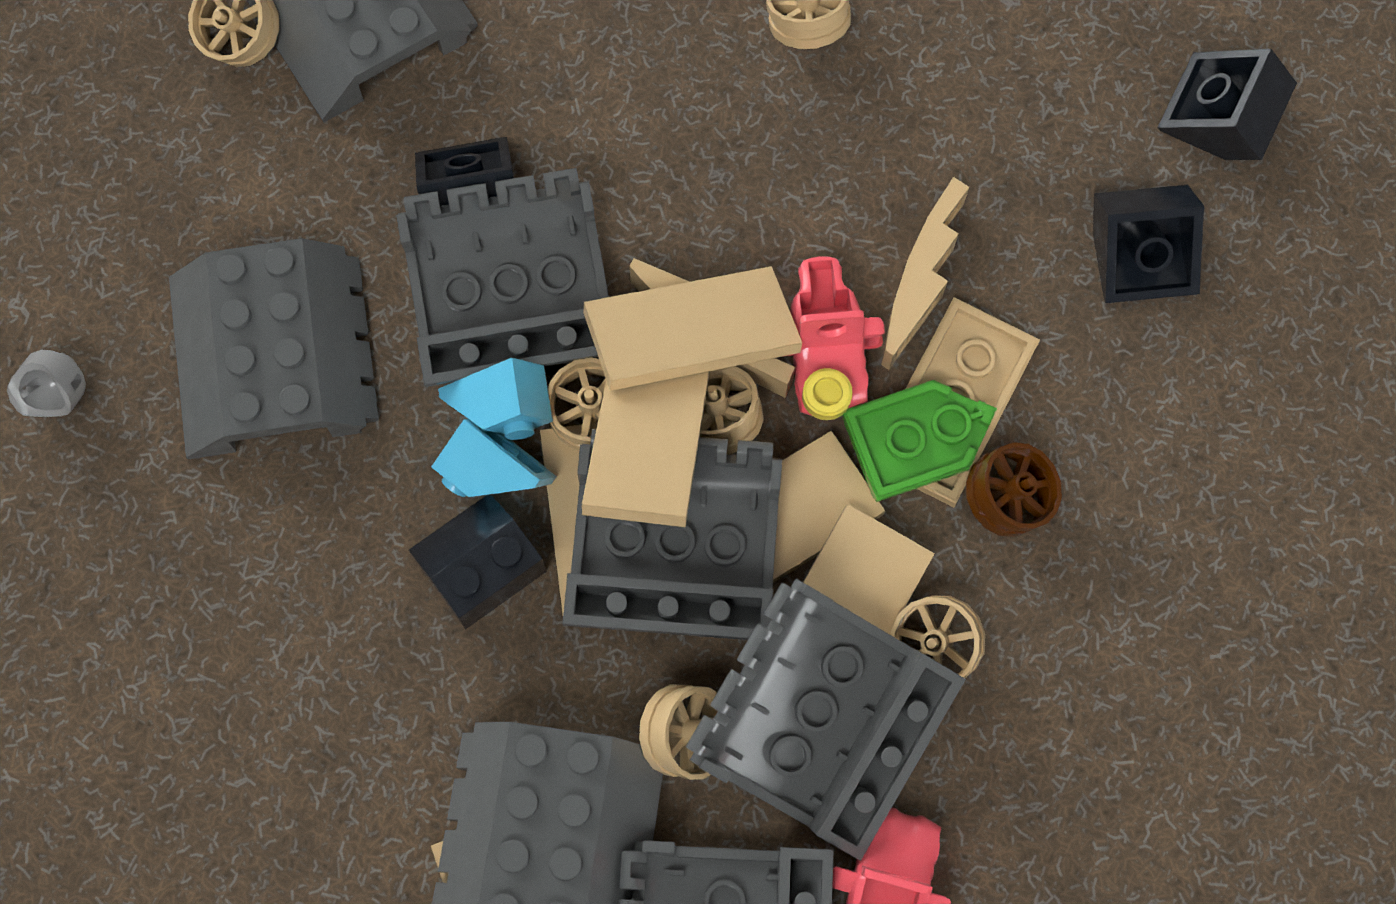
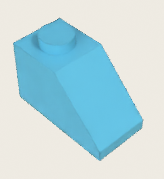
[438,358,553,440]
[431,419,557,497]

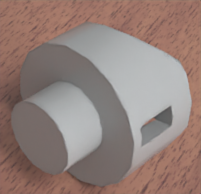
[7,350,86,417]

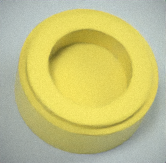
[802,368,852,420]

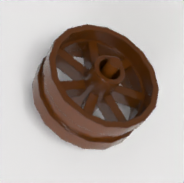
[966,442,1062,537]

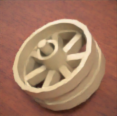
[188,0,279,67]
[766,0,851,49]
[548,357,606,451]
[700,366,764,454]
[890,595,986,678]
[639,684,718,780]

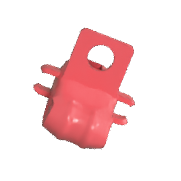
[782,256,885,416]
[832,808,951,904]

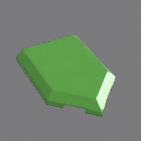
[842,380,997,502]

